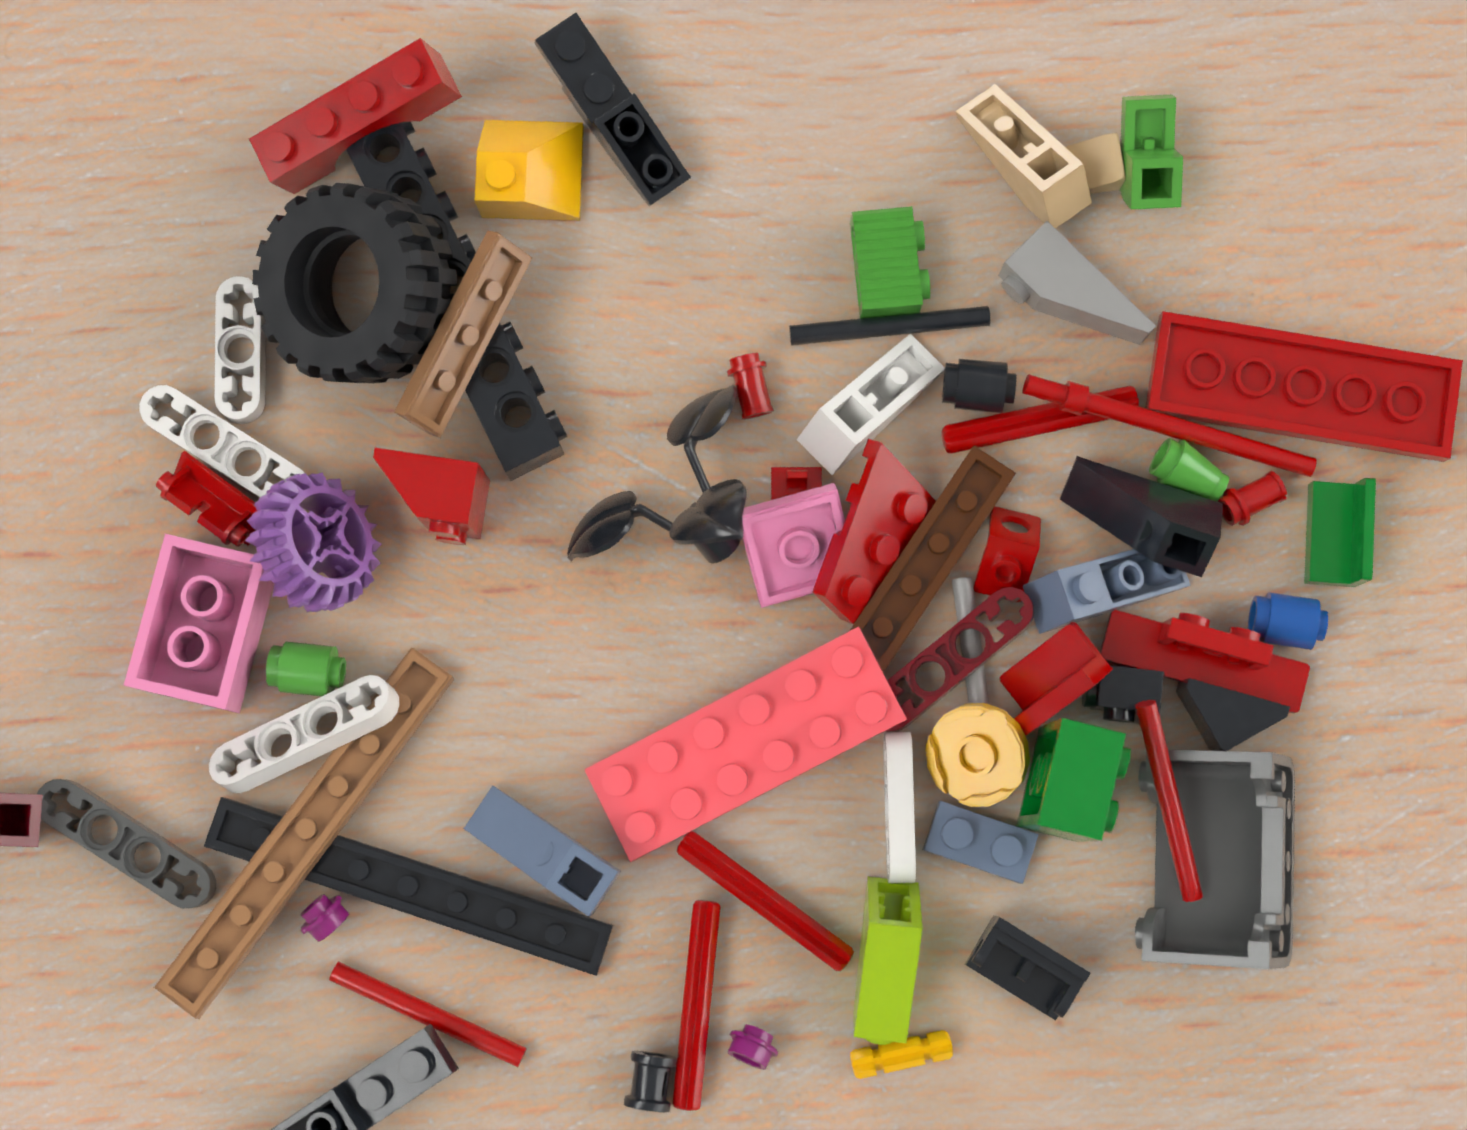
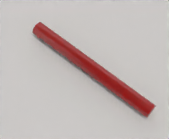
[1135,700,1203,902]
[329,961,527,1067]

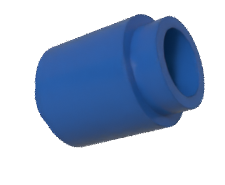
[1248,592,1328,650]

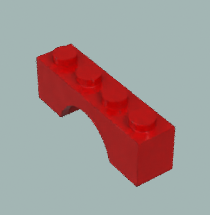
[249,38,462,194]

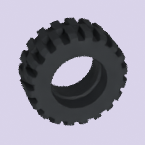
[252,183,457,384]

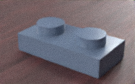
[922,801,1039,884]

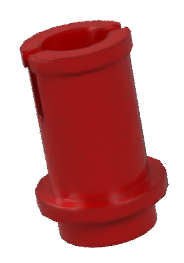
[727,353,774,419]
[1217,471,1287,526]

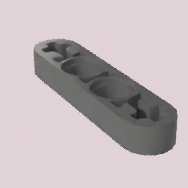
[37,779,216,909]

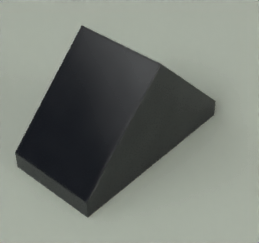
[1176,678,1290,751]

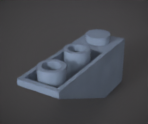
[1023,549,1191,634]
[464,785,621,917]

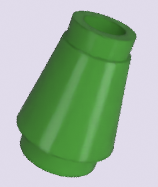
[1149,438,1229,501]

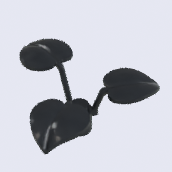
[567,385,747,564]

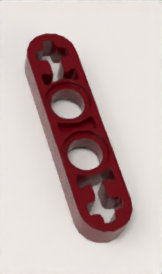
[886,587,1034,732]

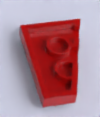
[812,439,936,624]

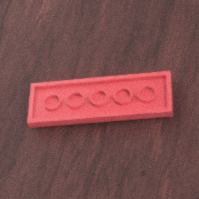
[584,626,907,862]

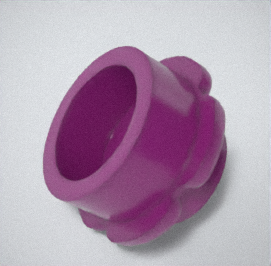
[300,894,349,942]
[728,1024,778,1070]

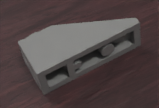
[998,221,1156,345]

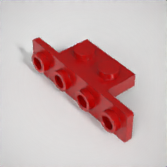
[1100,610,1310,713]

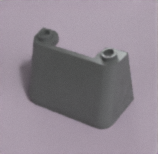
[1135,750,1295,970]

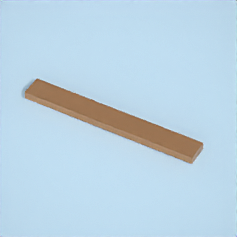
[154,647,454,1019]

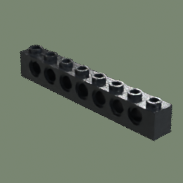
[346,121,568,481]

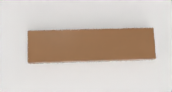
[394,230,532,438]

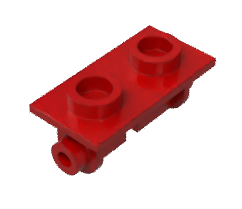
[156,451,257,547]

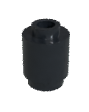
[942,359,1017,413]

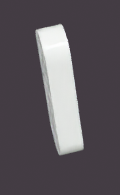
[214,276,266,424]
[883,732,916,883]

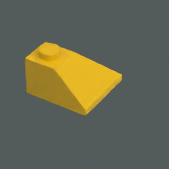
[474,120,584,221]

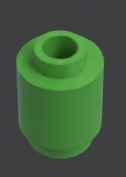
[266,641,346,697]

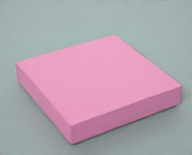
[742,483,845,608]

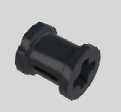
[623,1051,677,1112]

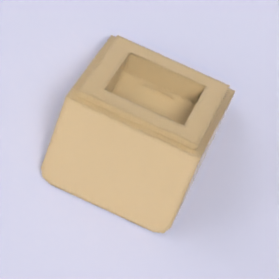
[1066,133,1125,194]

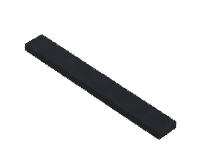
[204,797,614,976]

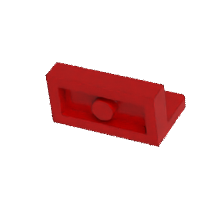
[999,622,1113,736]

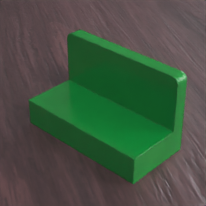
[1304,478,1376,587]

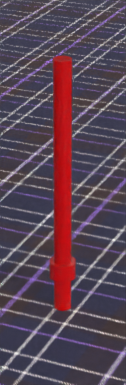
[1022,374,1317,477]

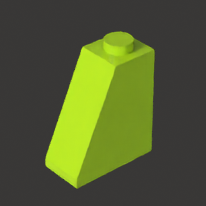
[853,876,923,1045]

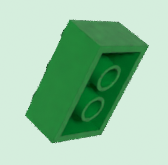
[1016,718,1131,842]

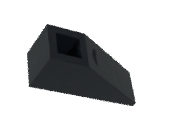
[1060,456,1223,577]

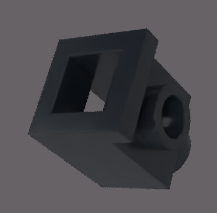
[1082,666,1164,725]

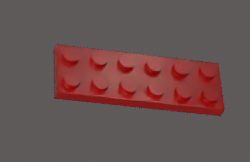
[1145,311,1463,462]

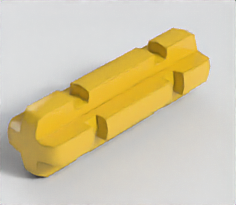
[850,1030,953,1079]

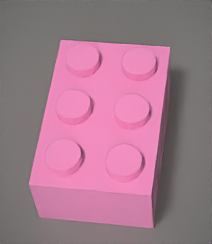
[124,534,274,714]

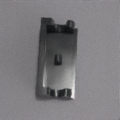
[965,915,1091,1020]

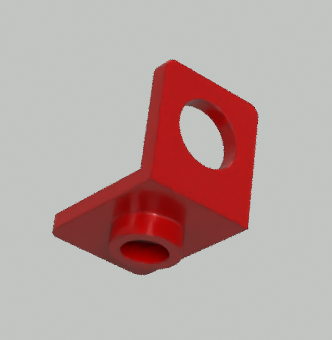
[973,506,1041,603]

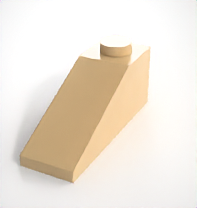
[956,84,1092,228]

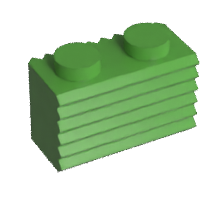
[850,206,930,318]

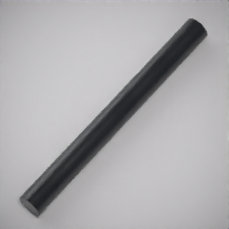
[789,306,990,346]

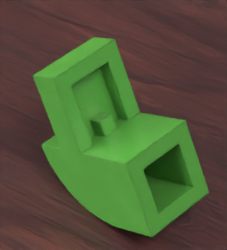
[1120,94,1183,210]

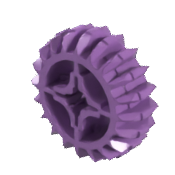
[245,473,382,612]

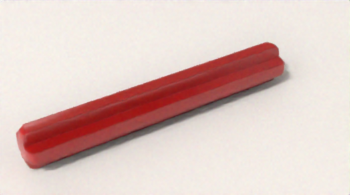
[941,386,1139,454]
[676,831,854,972]
[672,900,721,1111]

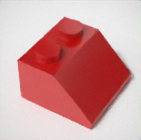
[373,447,490,545]

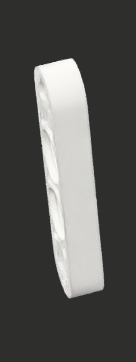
[139,385,308,510]
[209,675,400,793]

